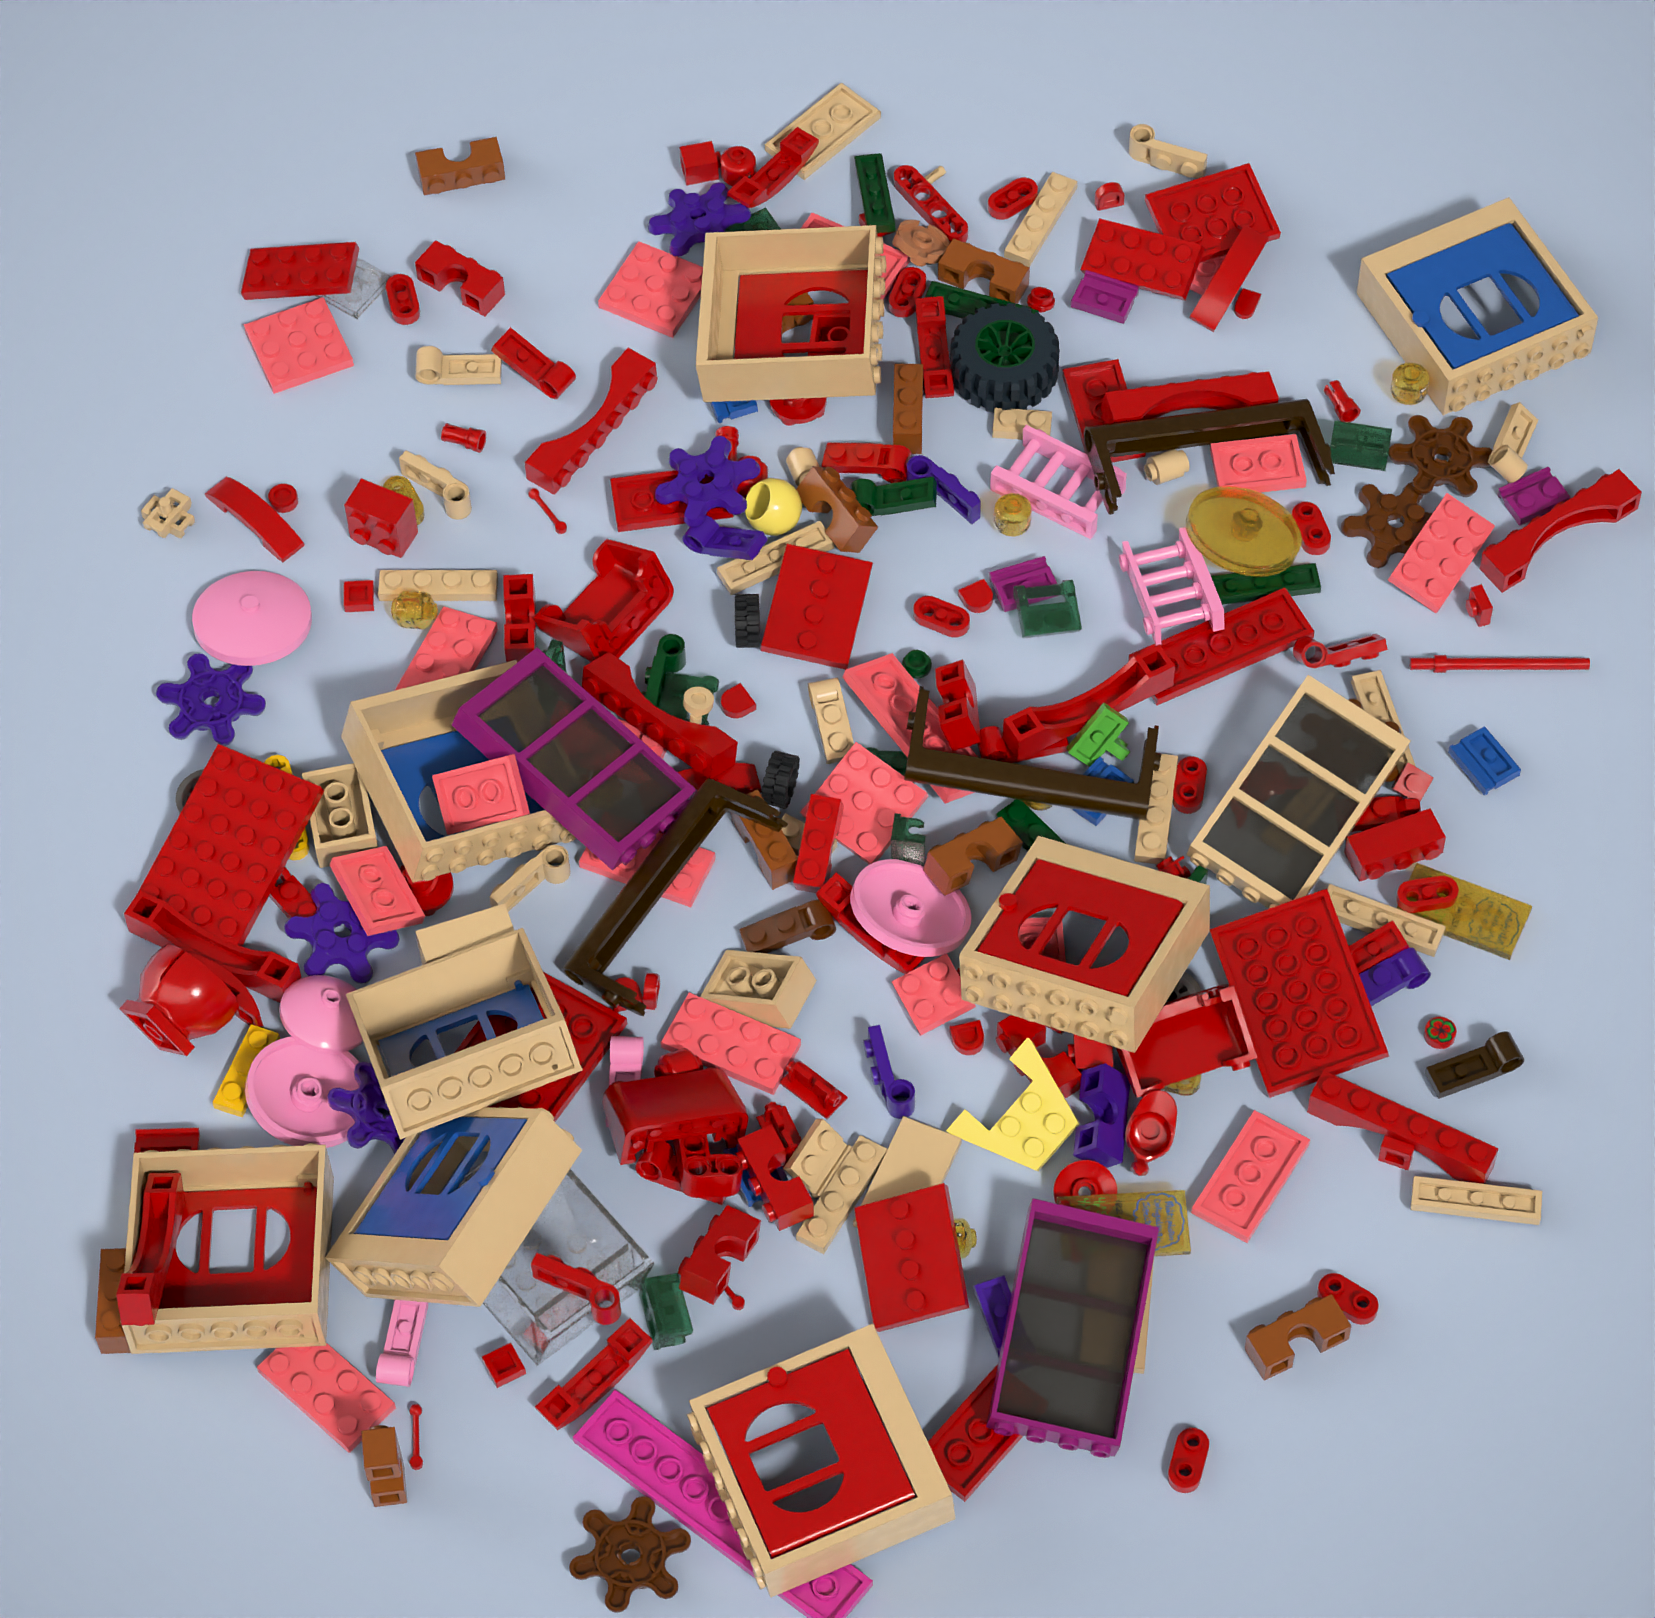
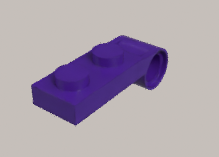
[907,455,981,524]
[682,515,768,560]
[1359,948,1431,1006]
[863,1025,915,1119]
[973,1275,1037,1374]

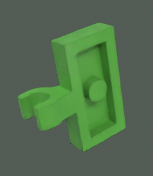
[1066,703,1130,767]

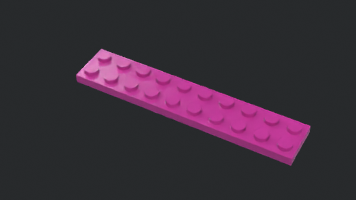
[573,1389,873,1618]

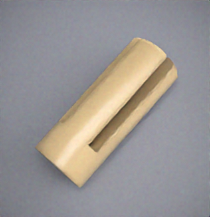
[924,166,946,184]

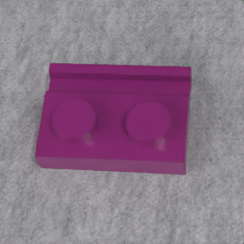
[1071,270,1139,324]
[1497,467,1571,526]
[989,556,1060,612]

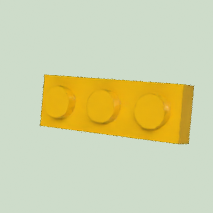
[212,1024,281,1118]

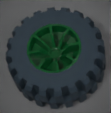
[950,303,1060,413]

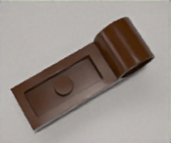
[739,899,836,954]

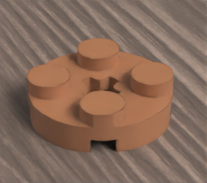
[892,220,949,267]

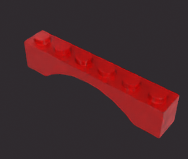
[525,347,658,495]
[1100,371,1279,424]
[1480,469,1642,593]
[1003,644,1175,761]
[582,652,738,779]
[124,890,302,1003]
[1307,1070,1499,1184]
[116,1173,186,1326]

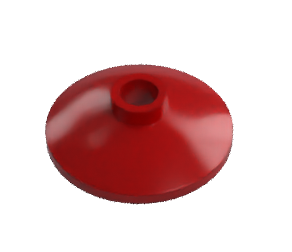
[1053,1160,1118,1216]

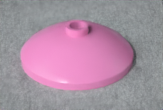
[279,975,363,1053]

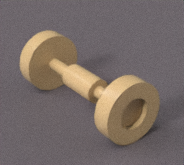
[683,687,714,725]

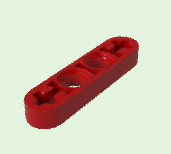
[894,165,968,244]

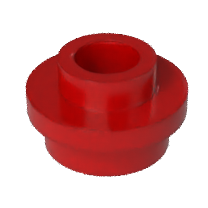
[1027,287,1055,312]

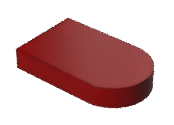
[1234,288,1261,319]

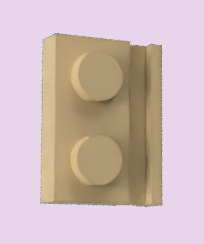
[783,1119,852,1198]

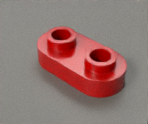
[988,177,1038,220]
[889,267,926,318]
[386,274,420,325]
[1291,502,1331,555]
[913,596,970,638]
[1173,756,1207,814]
[1396,876,1459,913]
[1317,1273,1379,1325]
[1168,1428,1209,1493]

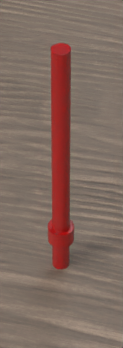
[1409,655,1590,673]

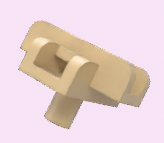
[141,488,195,538]

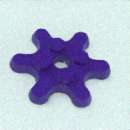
[648,183,751,257]
[655,436,760,527]
[156,653,266,746]
[284,883,400,983]
[327,1062,405,1155]

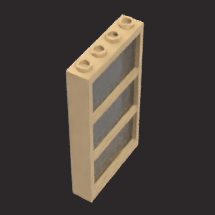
[1186,675,1411,909]

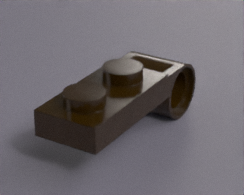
[1425,1031,1524,1099]

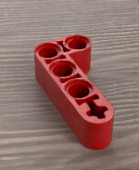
[673,1134,744,1198]

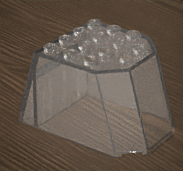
[457,1163,654,1366]

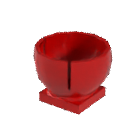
[119,944,239,1056]

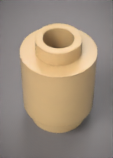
[786,447,820,486]
[1144,449,1190,485]

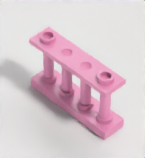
[990,425,1127,539]
[1119,526,1225,645]

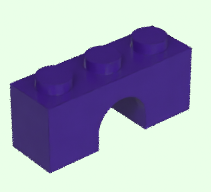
[1073,1063,1130,1168]

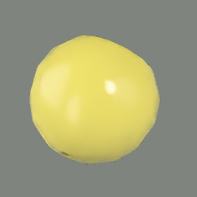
[745,478,802,536]

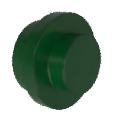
[902,650,932,679]

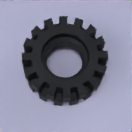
[735,594,760,648]
[761,750,800,809]

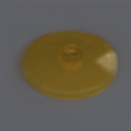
[1186,486,1302,577]

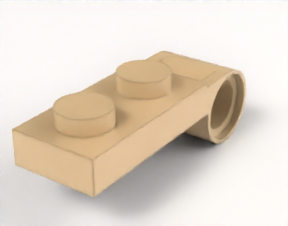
[1129,124,1208,179]
[416,346,502,385]
[1488,402,1538,483]
[399,450,472,520]
[808,678,854,764]
[489,845,571,912]

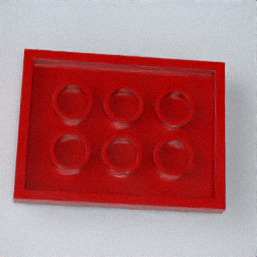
[1144,163,1281,263]
[760,544,873,670]
[854,1183,969,1332]

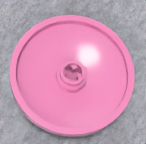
[192,571,312,666]
[850,859,971,957]
[245,1036,360,1148]

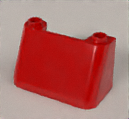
[533,539,674,662]
[1116,984,1257,1098]
[602,1067,748,1165]

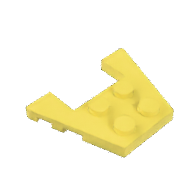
[946,1038,1080,1171]

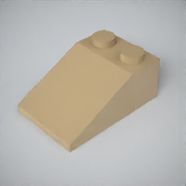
[700,950,817,1029]

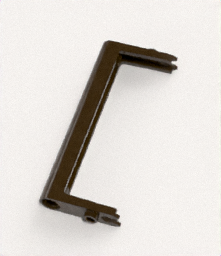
[1084,399,1335,515]
[904,686,1161,821]
[562,778,788,1016]

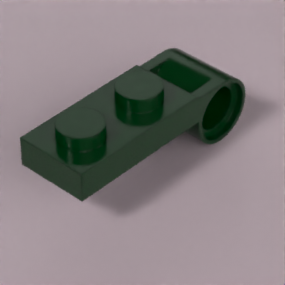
[850,476,937,516]
[641,634,686,709]

